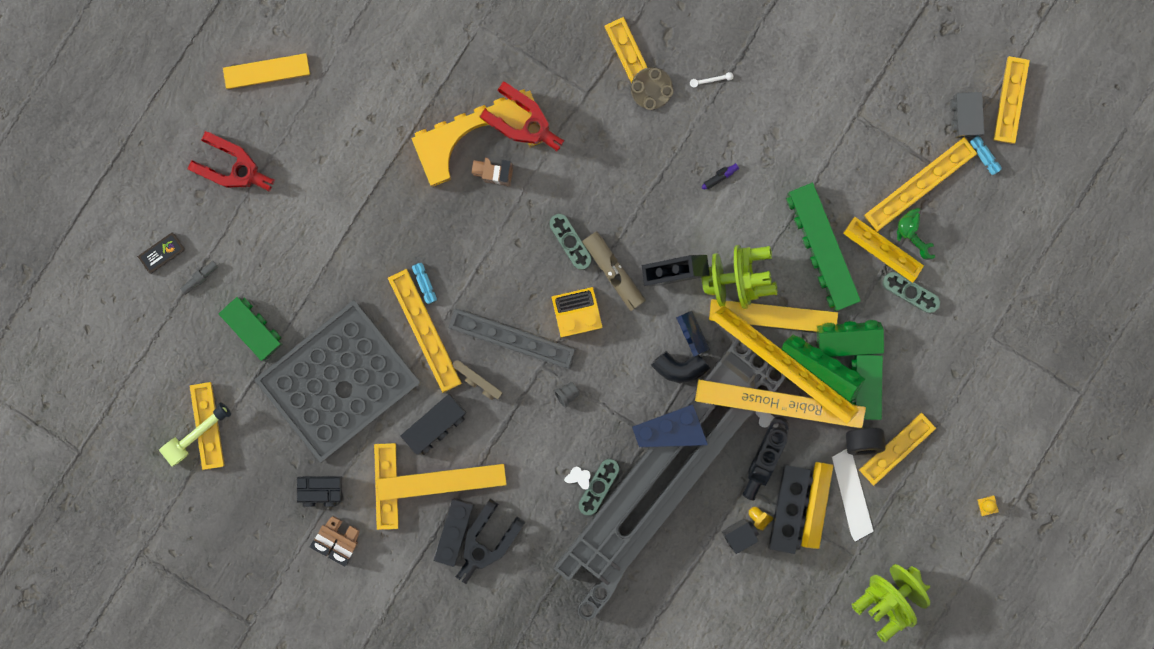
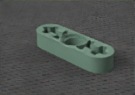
[550,214,591,270]
[882,272,940,313]
[579,459,619,515]

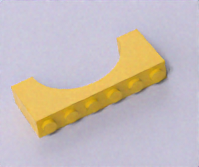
[411,89,543,187]

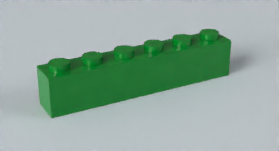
[786,182,861,311]

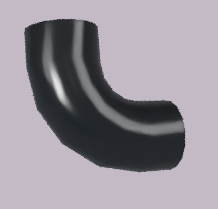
[651,351,710,383]

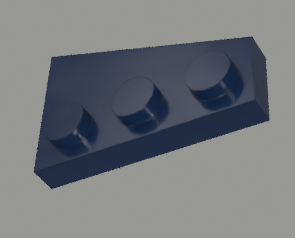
[632,404,708,447]

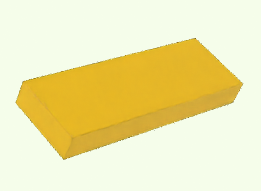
[604,17,648,83]

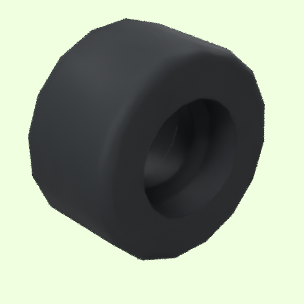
[846,428,886,455]

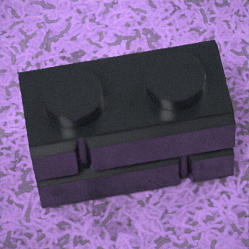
[297,476,342,507]

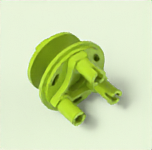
[701,245,778,309]
[851,564,930,643]

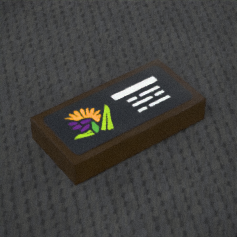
[137,232,185,274]

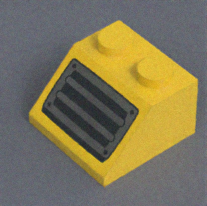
[552,287,603,338]

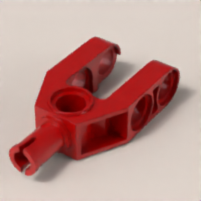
[479,81,565,152]
[187,131,275,192]

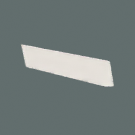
[832,449,873,541]

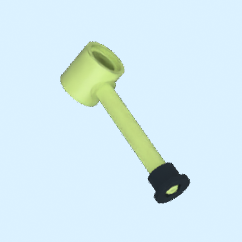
[159,402,231,467]

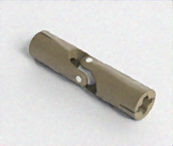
[582,231,646,311]

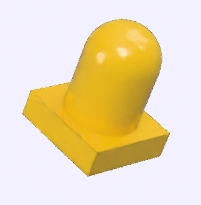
[977,495,999,516]
[749,507,774,531]

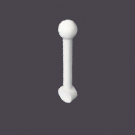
[690,72,734,88]

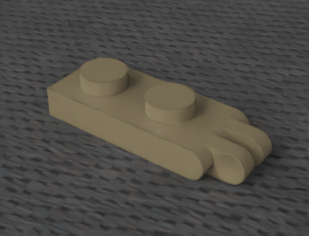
[453,360,503,400]

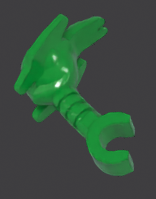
[897,208,935,260]

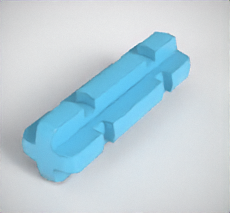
[970,136,1002,175]
[412,263,437,304]

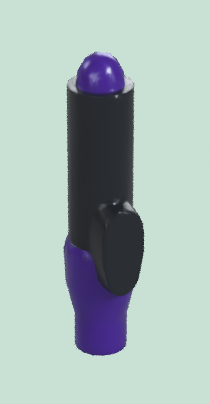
[702,163,739,190]

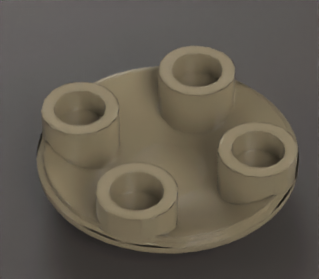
[631,67,673,110]

